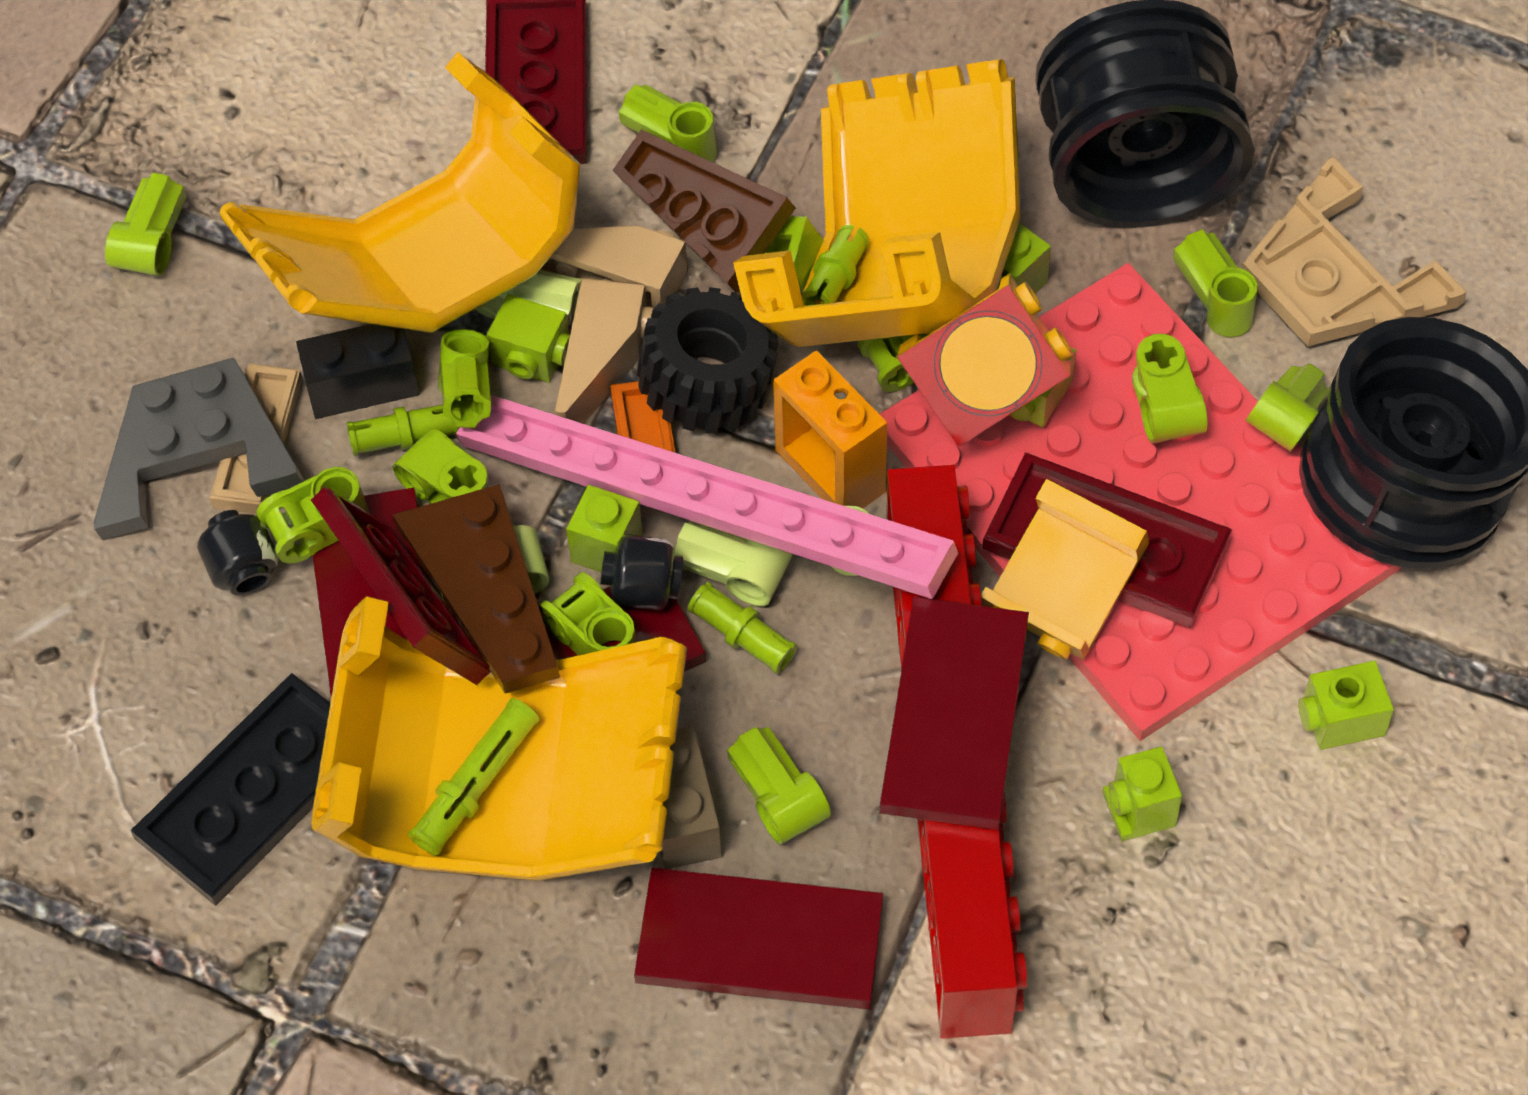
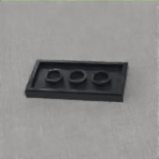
[130,673,330,906]

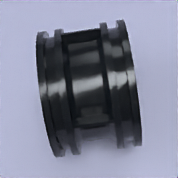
[1035,0,1254,228]
[1299,317,1528,569]

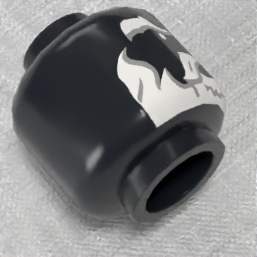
[197,510,279,596]
[600,534,683,611]

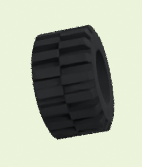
[637,287,779,433]

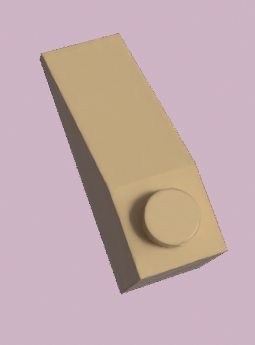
[540,225,688,308]
[555,278,654,424]

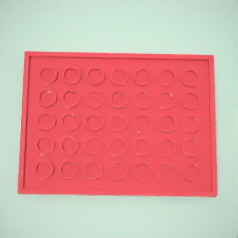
[880,263,1402,741]

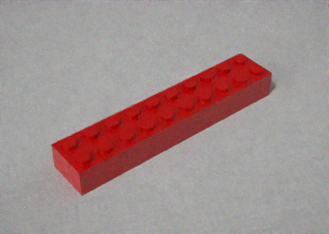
[886,464,1027,1039]

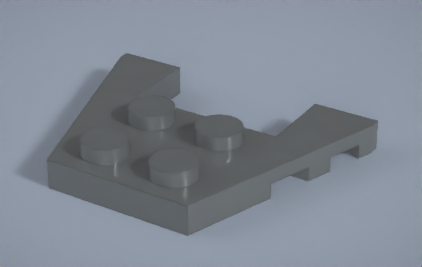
[94,357,304,540]

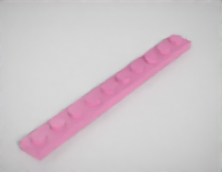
[456,395,958,599]

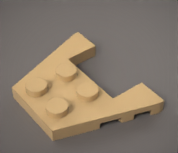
[1242,157,1467,346]

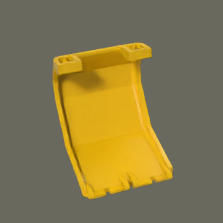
[220,52,581,333]
[733,59,1021,347]
[311,596,687,881]

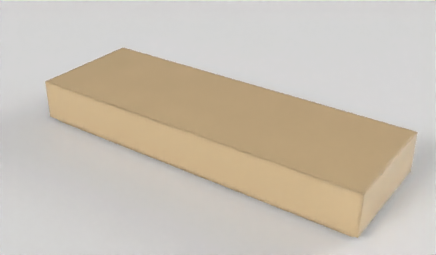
[210,363,303,514]

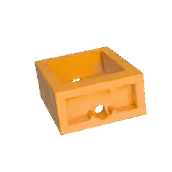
[773,350,888,509]

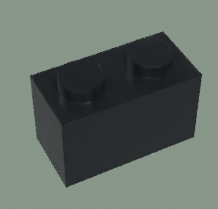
[296,324,419,419]

